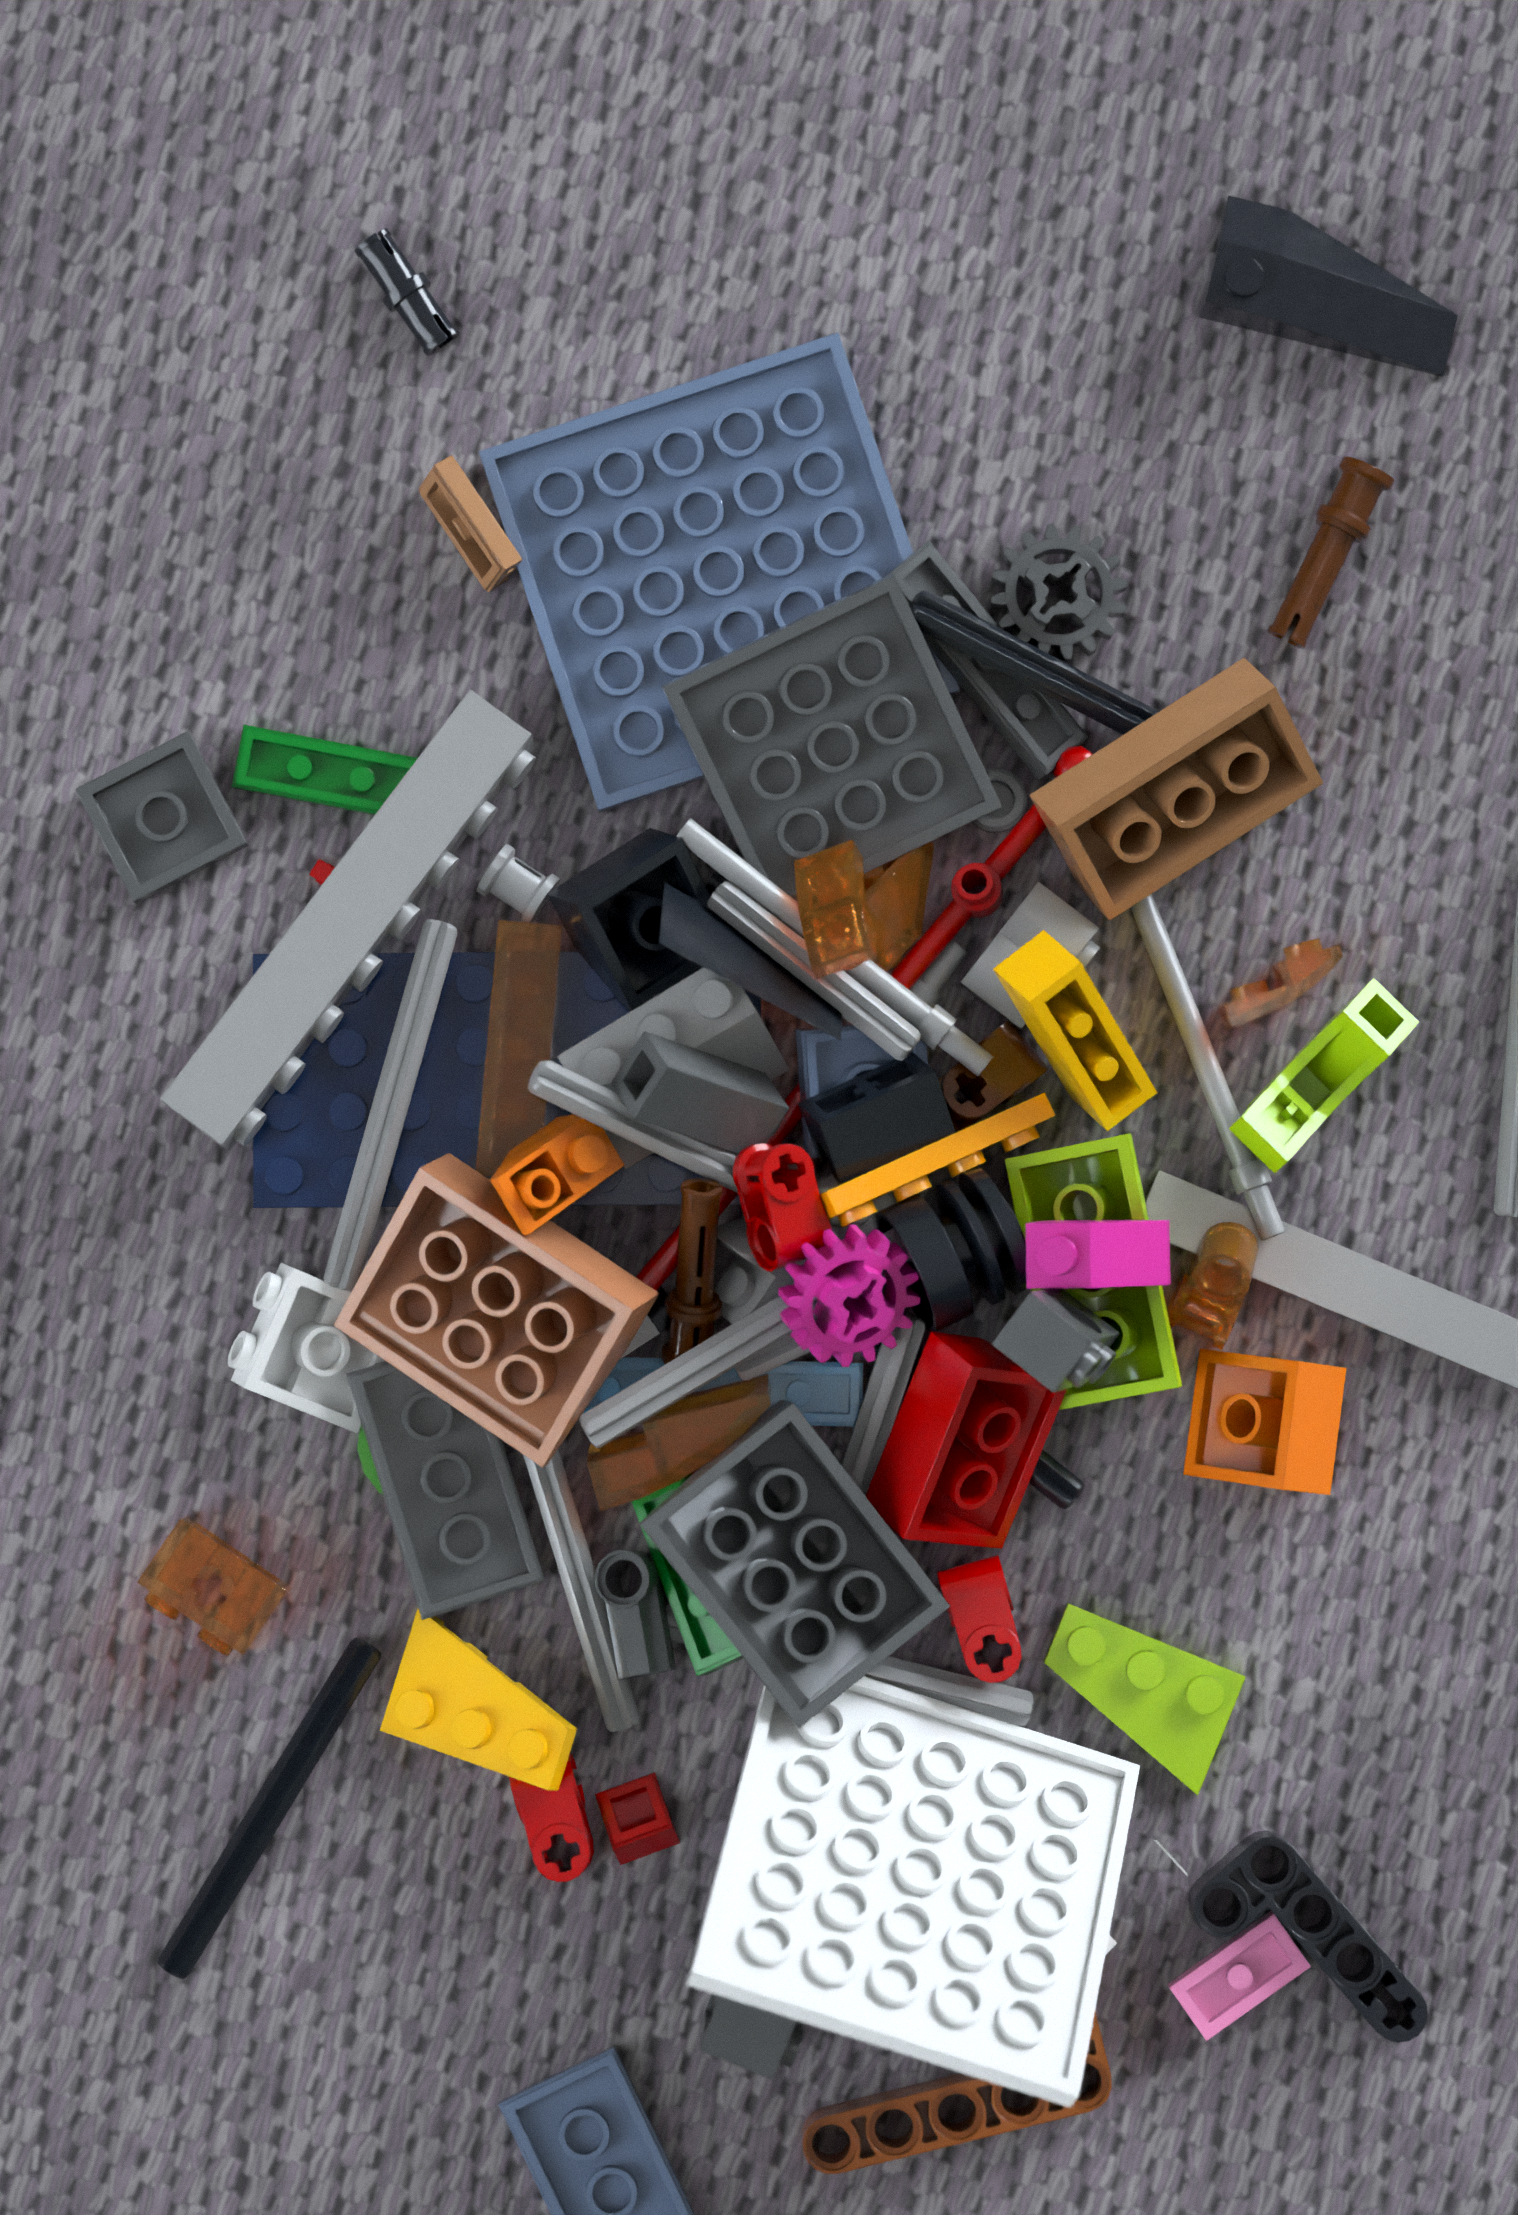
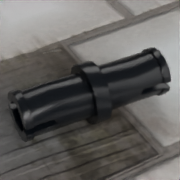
[354,228,459,356]

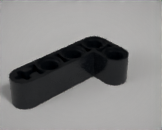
[1188,1830,1428,2043]

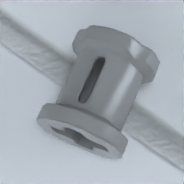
[476,844,560,926]

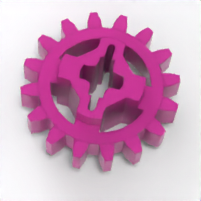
[778,1225,920,1367]

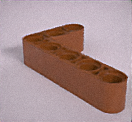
[802,2010,1112,2174]

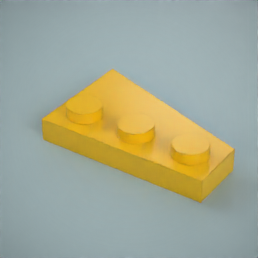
[380,1608,577,1791]

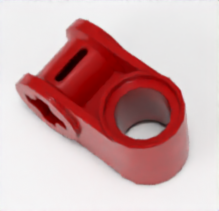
[732,1143,832,1272]
[937,1555,1022,1683]
[509,1752,594,1882]

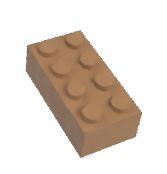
[1029,658,1323,921]

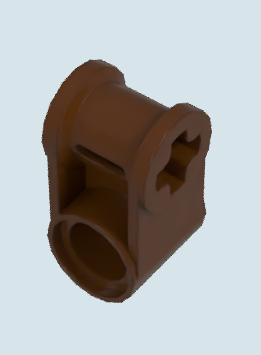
[938,1020,1049,1132]

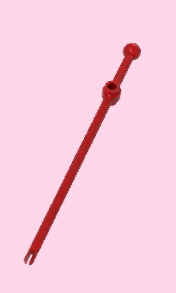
[636,745,1093,1291]

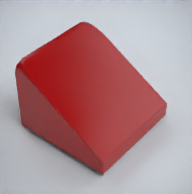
[595,1772,680,1865]

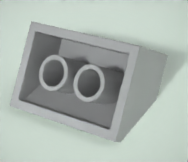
[557,967,789,1169]

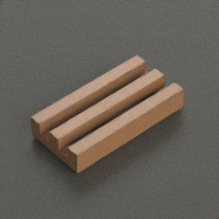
[419,455,523,593]

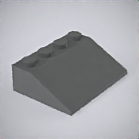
[639,1400,950,1728]

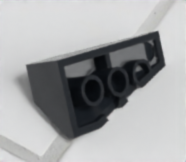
[1199,195,1458,377]

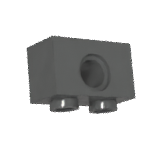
[992,1288,1120,1393]

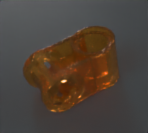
[1167,1222,1259,1350]

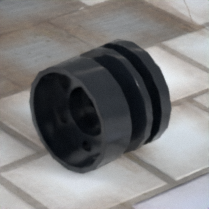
[876,1166,1029,1332]

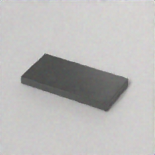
[346,1361,545,1620]

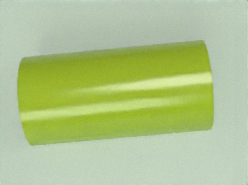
[1004,1133,1182,1410]

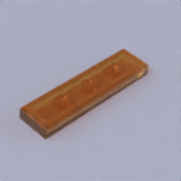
[476,920,563,1177]

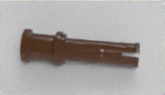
[1267,456,1394,649]
[662,1178,722,1364]

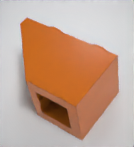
[490,1114,624,1235]

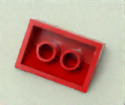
[866,1331,1067,1549]

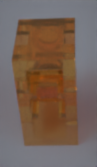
[137,1516,292,1656]

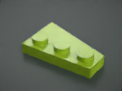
[1043,1603,1246,1796]

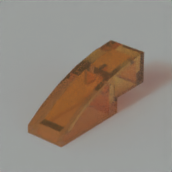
[587,1374,771,1511]

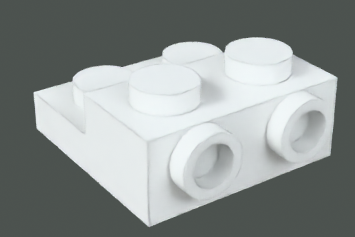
[228,1263,385,1433]

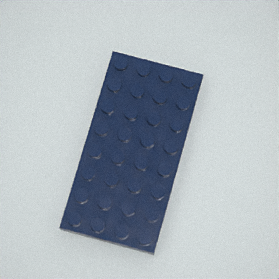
[253,951,761,1208]

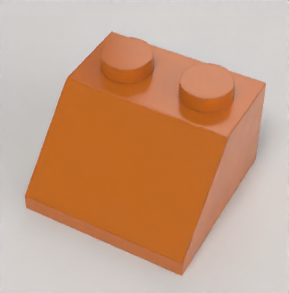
[1183,1349,1347,1495]

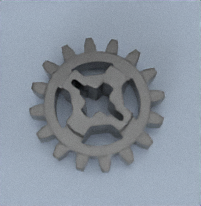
[989,523,1128,663]

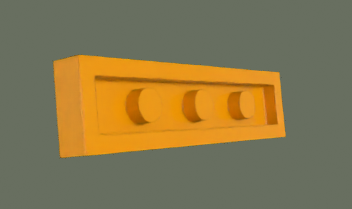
[820,1092,1056,1228]

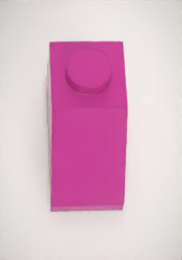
[1026,1220,1170,1288]

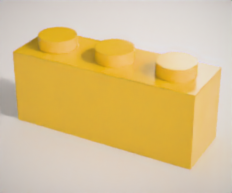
[993,930,1157,1132]

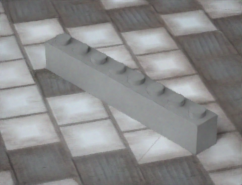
[160,689,536,1152]

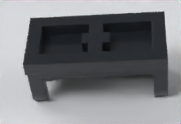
[798,1052,956,1185]

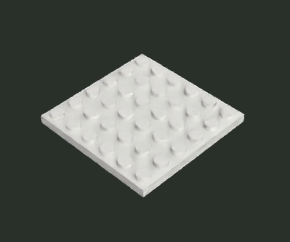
[687,1676,1140,2108]

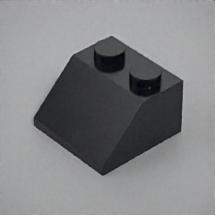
[547,828,710,1012]

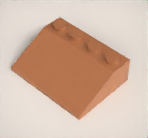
[334,1153,659,1468]

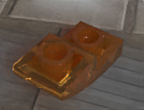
[794,839,877,979]
[1218,938,1343,1032]

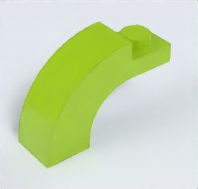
[1229,978,1419,1174]

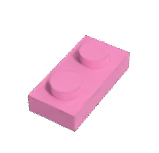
[1167,1911,1311,2041]

